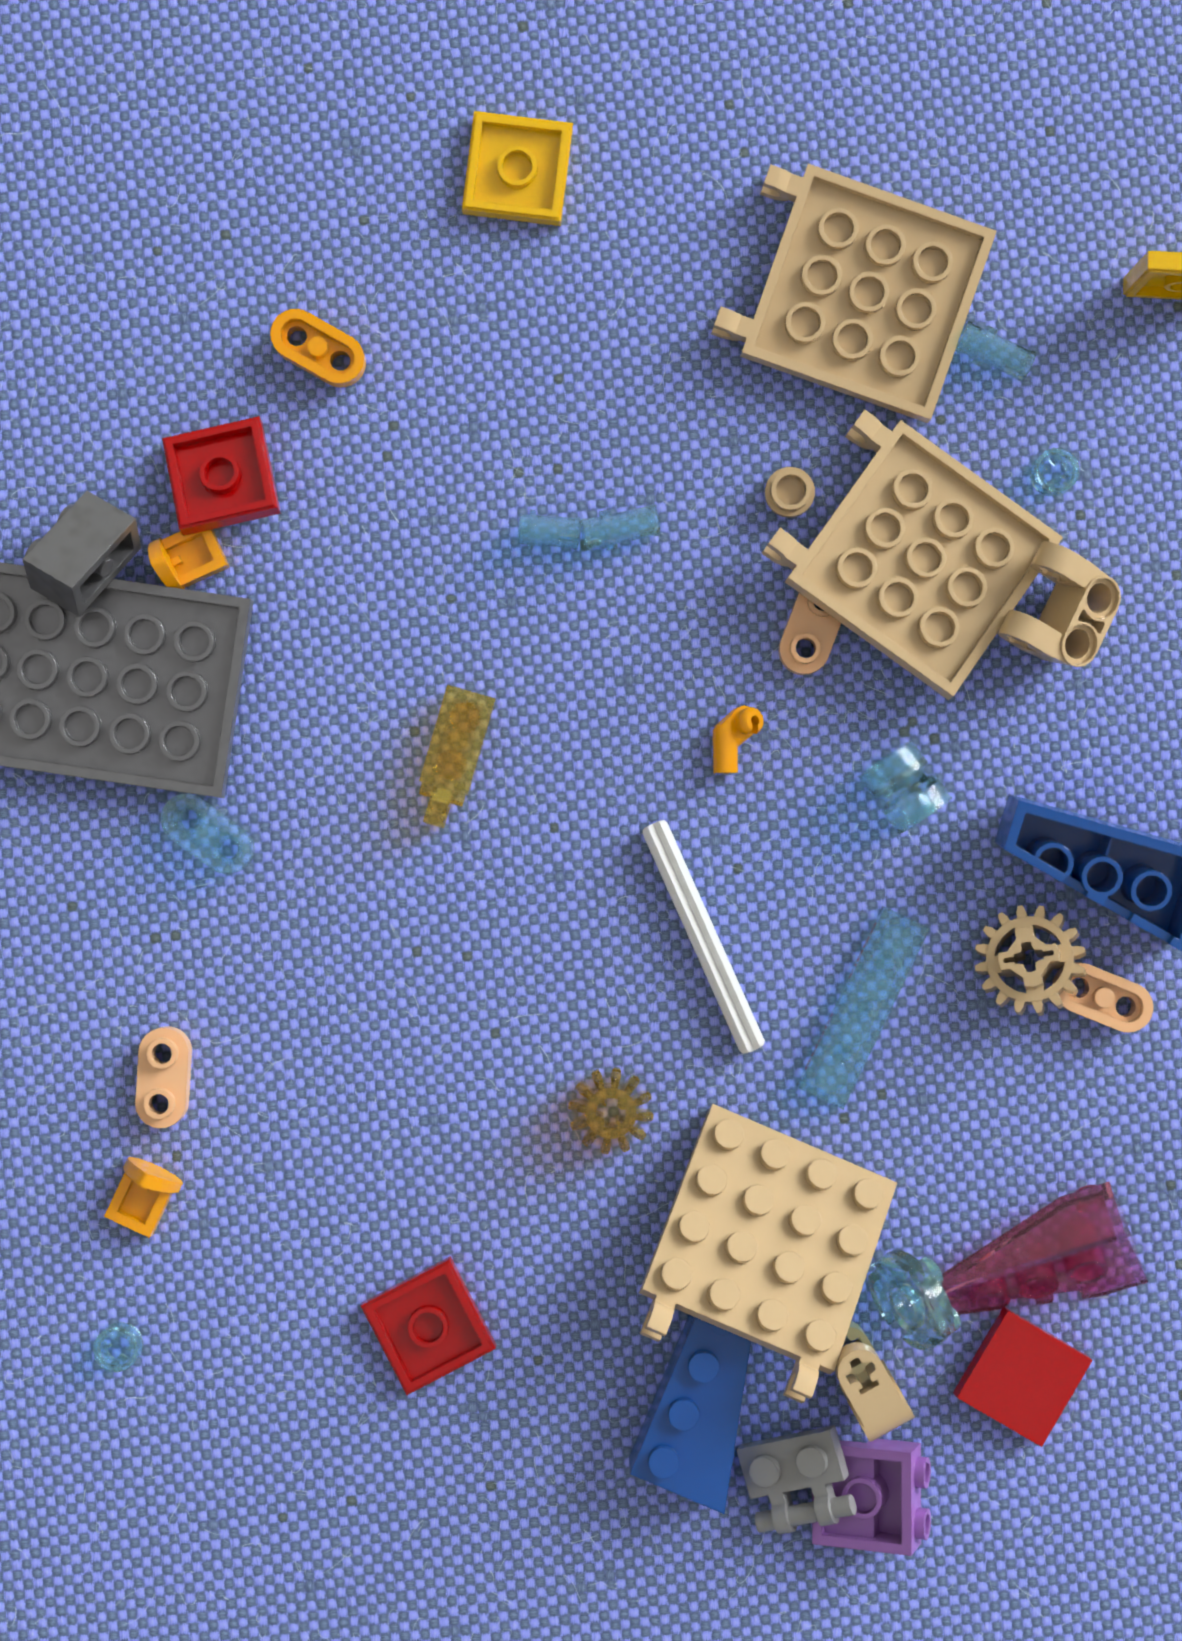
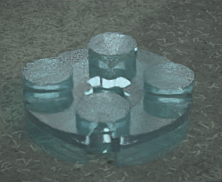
[868,1250,961,1351]

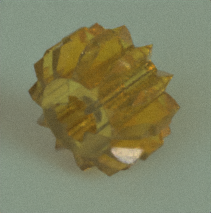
[568,1067,654,1154]

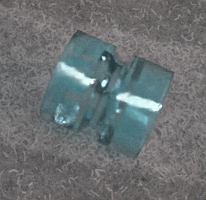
[858,740,952,834]

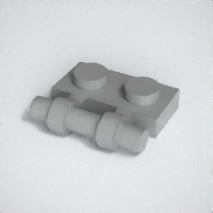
[736,1425,857,1535]

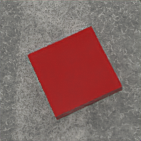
[162,416,281,536]
[361,1256,497,1395]
[953,1306,1093,1447]

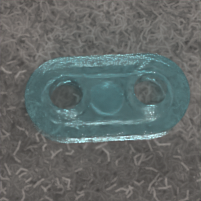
[161,794,255,874]

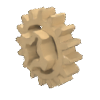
[975,905,1086,1016]

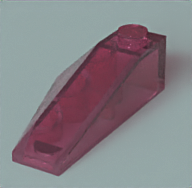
[926,1182,1148,1317]

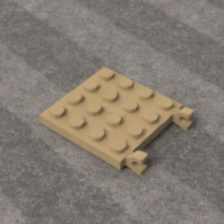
[711,163,997,423]
[762,410,1063,700]
[639,1104,897,1403]

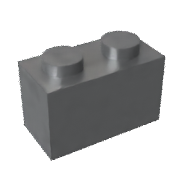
[22,491,141,617]

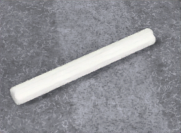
[642,820,765,1054]

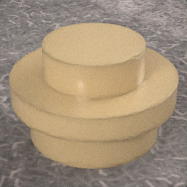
[765,467,815,518]

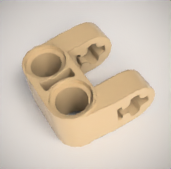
[998,541,1121,667]
[835,1321,915,1442]

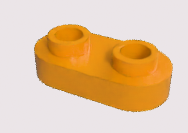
[270,309,366,388]

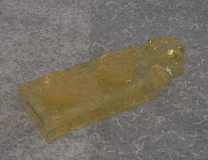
[419,685,496,828]

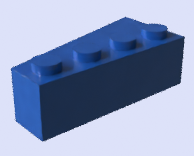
[994,794,1182,951]
[629,1315,751,1514]

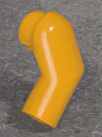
[713,705,764,773]

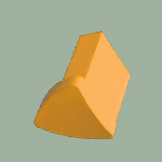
[148,529,230,589]
[104,1157,183,1238]

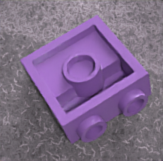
[812,1438,931,1556]

